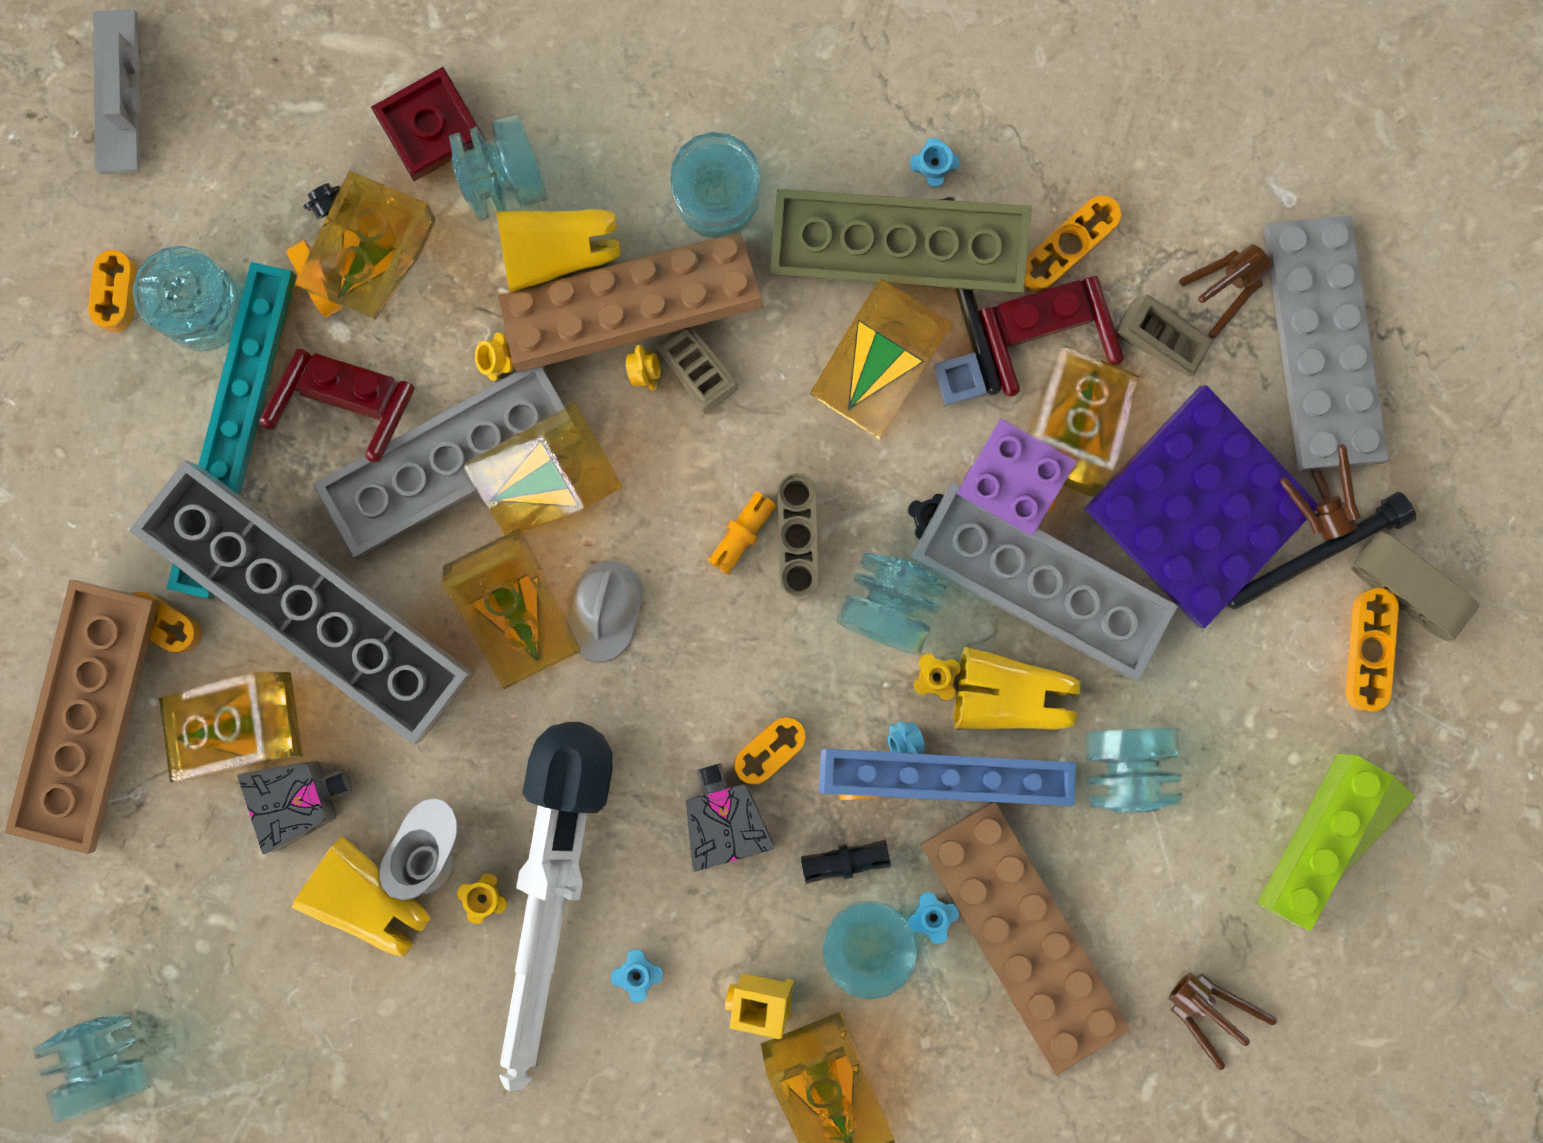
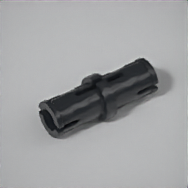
[801,839,891,884]

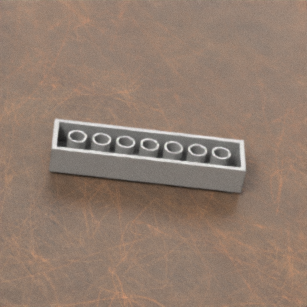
[129,460,474,745]

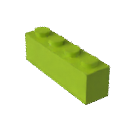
[1257,753,1416,932]

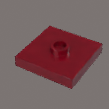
[371,67,486,181]

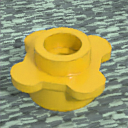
[475,332,514,381]
[626,345,661,391]
[913,653,961,701]
[457,873,508,924]

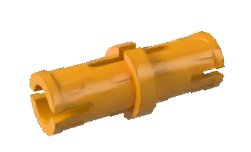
[707,491,777,576]

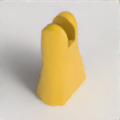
[496,209,621,293]
[953,646,1081,730]
[291,836,430,957]

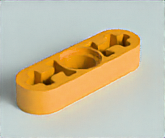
[1024,195,1121,292]
[1345,588,1399,712]

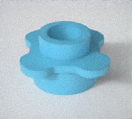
[910,138,960,188]
[888,721,925,754]
[908,892,959,944]
[611,949,663,1003]

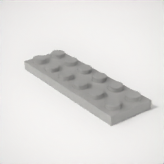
[1264,215,1388,472]
[314,367,581,559]
[910,482,1178,682]

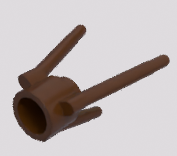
[1179,244,1272,339]
[1280,444,1361,540]
[1168,972,1277,1070]

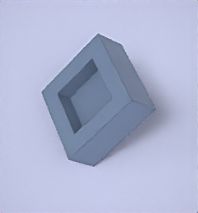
[933,353,987,407]

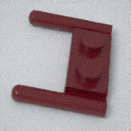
[979,275,1124,397]
[259,349,415,463]

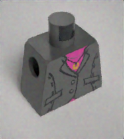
[237,761,352,854]
[686,763,774,872]

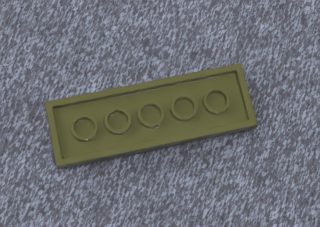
[770,189,1032,294]

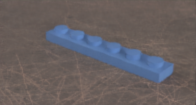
[819,749,1076,806]

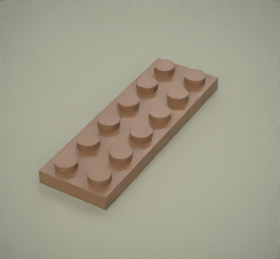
[498,231,763,373]
[5,580,159,854]
[919,802,1131,1075]

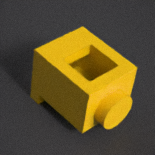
[725,973,795,1039]

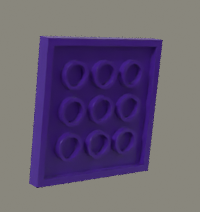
[1084,385,1318,628]

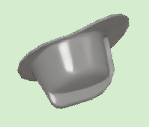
[566,561,642,661]
[379,798,458,900]

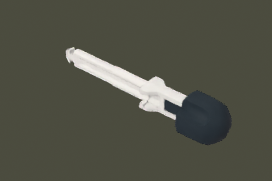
[499,721,613,1091]

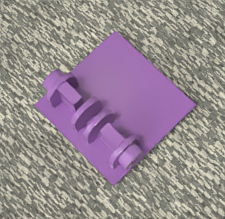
[957,418,1077,536]

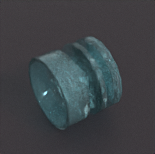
[449,113,548,221]
[670,132,761,238]
[133,246,243,352]
[836,553,947,656]
[1085,728,1183,813]
[822,900,918,1000]
[32,1013,151,1123]

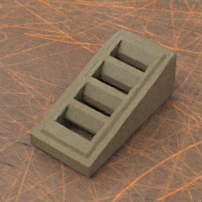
[1116,294,1213,377]
[655,327,738,414]

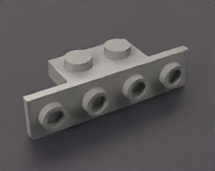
[93,9,141,174]

